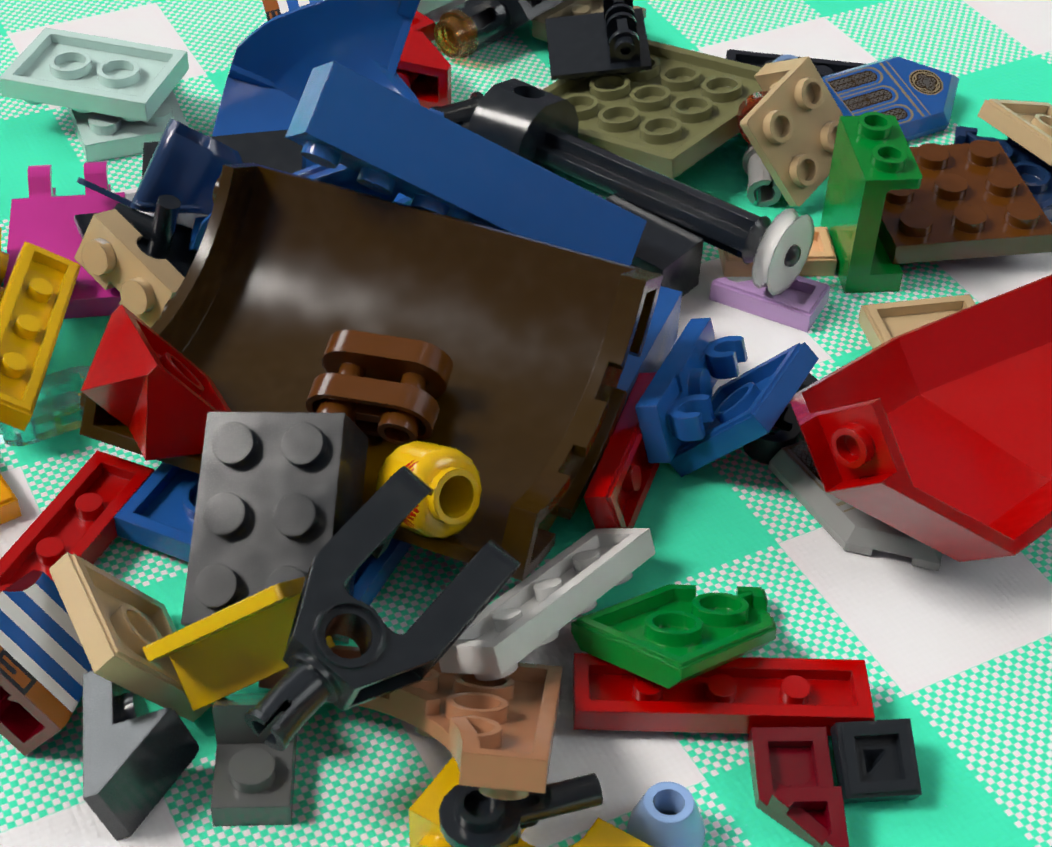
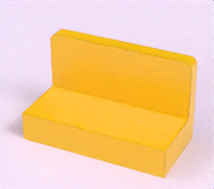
[142,577,335,711]

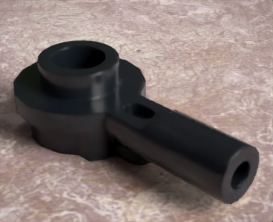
[439,773,603,847]

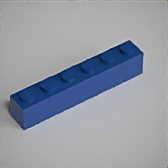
[285,61,647,266]

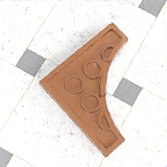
[258,645,563,800]

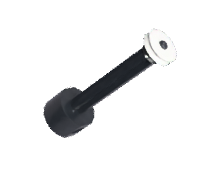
[468,78,814,296]

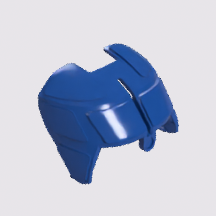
[189,0,444,251]

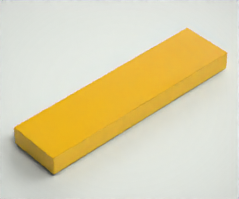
[0,241,81,431]

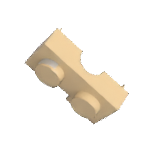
[74,209,185,328]

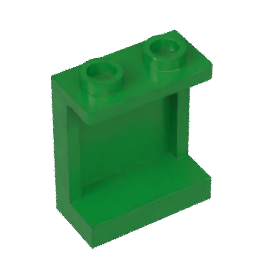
[820,112,923,293]

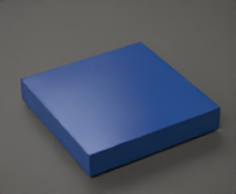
[670,342,819,477]

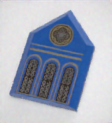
[821,56,959,142]

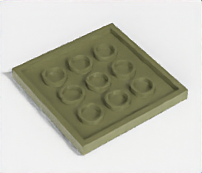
[542,40,765,179]

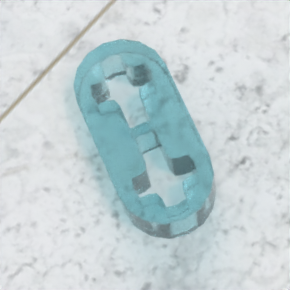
[0,366,90,446]

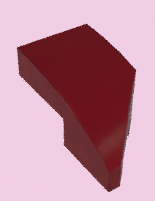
[747,727,849,847]

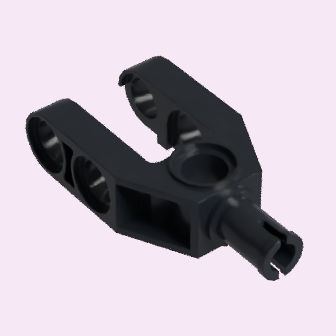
[244,466,521,752]

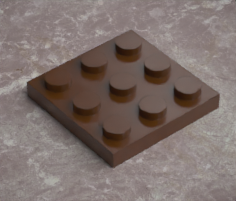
[878,140,1052,264]

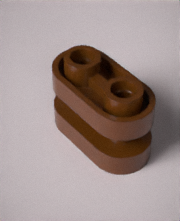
[306,330,454,445]

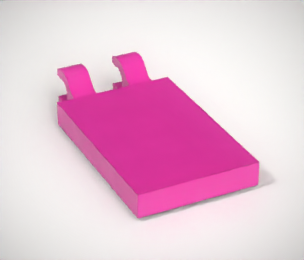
[3,161,125,319]

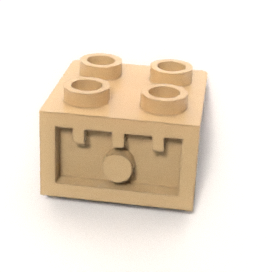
[740,56,844,207]

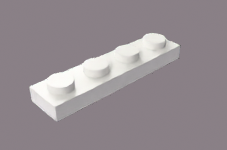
[439,528,656,681]

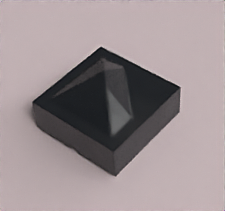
[830,718,922,803]

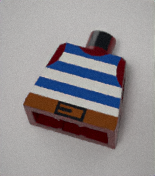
[0,569,93,756]

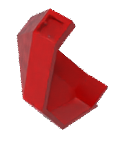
[790,274,1052,562]

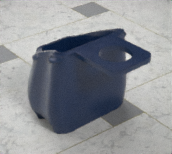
[77,118,244,215]

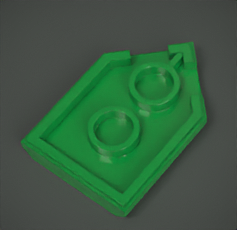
[571,584,777,689]

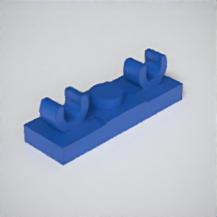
[635,317,748,463]

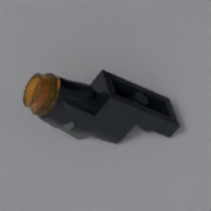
[434,0,566,58]

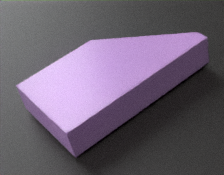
[709,275,831,333]

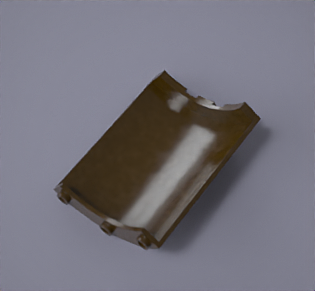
[80,163,663,581]

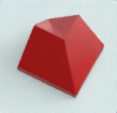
[81,304,232,461]

